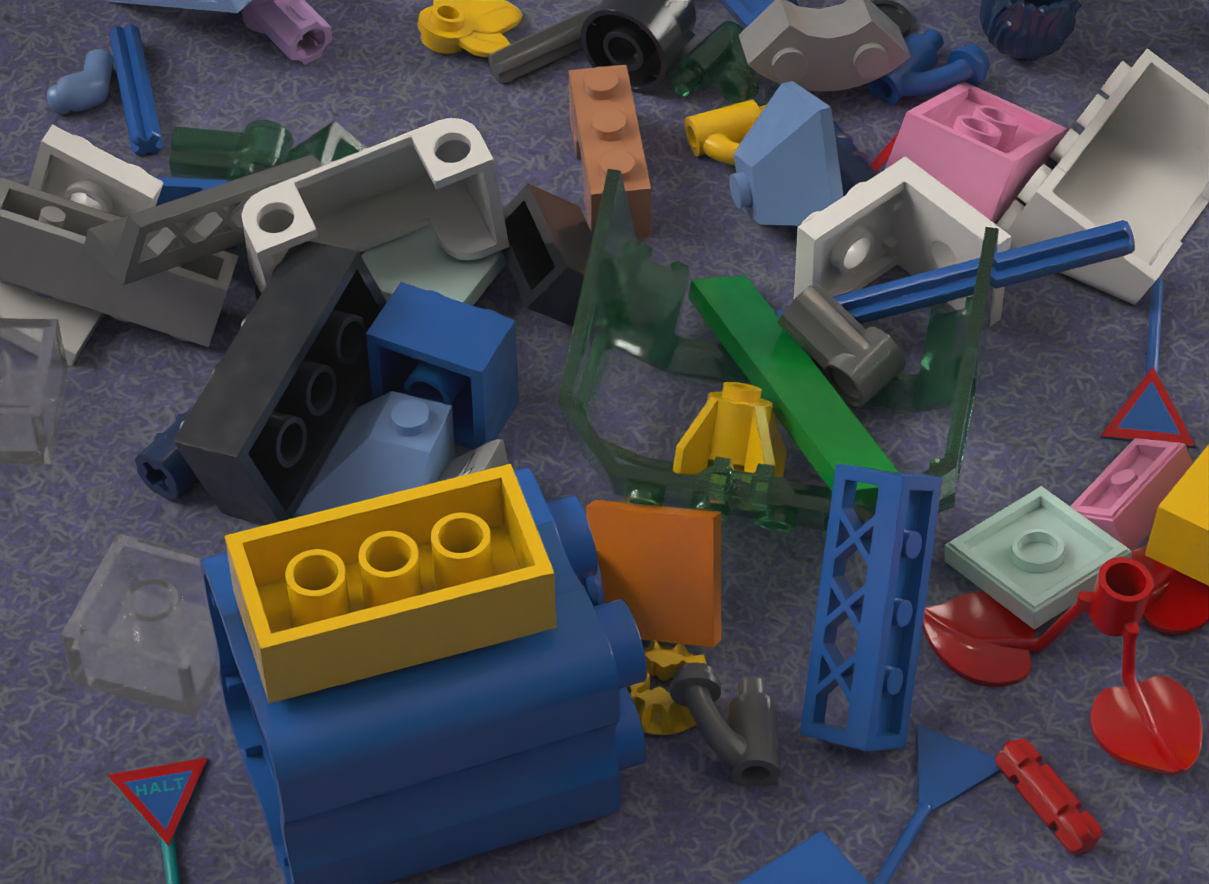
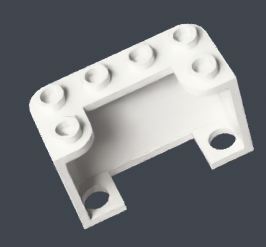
[996,49,1209,305]
[242,118,509,294]

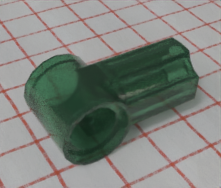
[169,120,294,182]

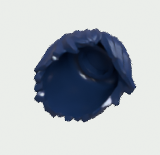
[979,0,1082,61]

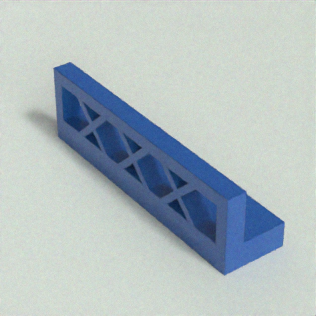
[800,464,943,751]

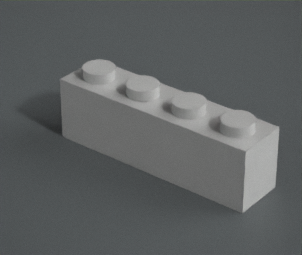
[0,178,238,347]

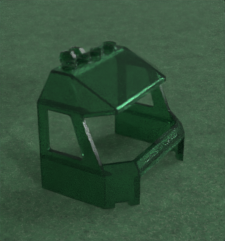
[557,169,999,538]

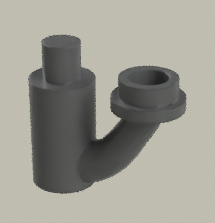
[670,662,780,786]

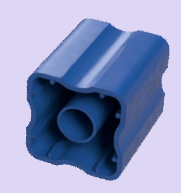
[200,467,647,884]

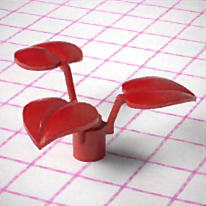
[922,546,1209,776]

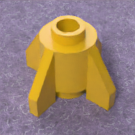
[672,382,787,490]

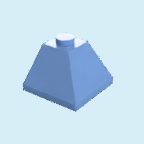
[729,81,843,226]
[293,391,455,518]

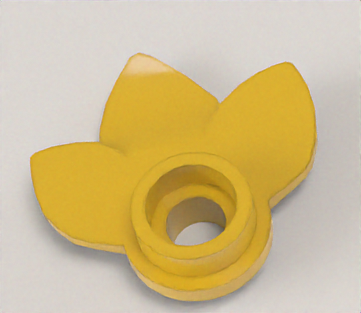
[417,0,523,57]

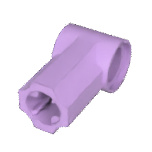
[241,0,332,65]

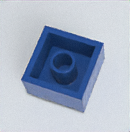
[366,282,519,450]

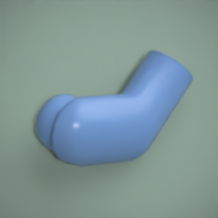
[47,49,114,115]

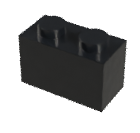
[501,183,619,328]

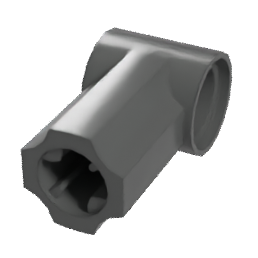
[777,283,906,409]

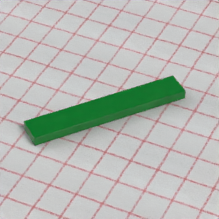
[688,275,899,509]

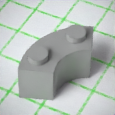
[739,0,911,91]

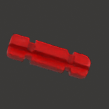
[995,738,1103,856]

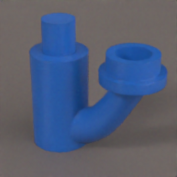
[866,29,990,105]

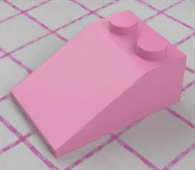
[885,82,1067,223]

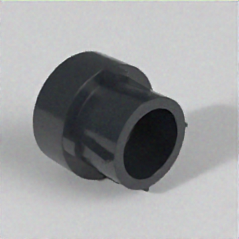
[581,0,696,93]

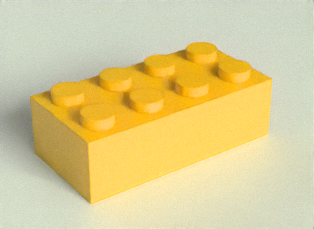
[225,463,557,703]

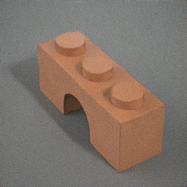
[568,65,651,242]

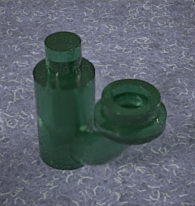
[671,21,759,104]

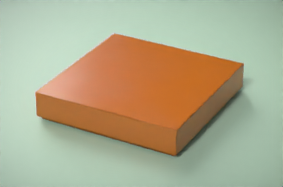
[586,500,721,648]

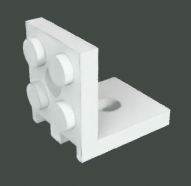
[0,124,164,366]
[794,156,1011,331]

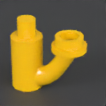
[684,99,767,166]

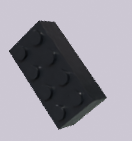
[173,241,387,525]

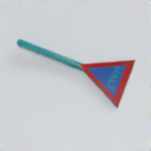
[106,757,209,884]

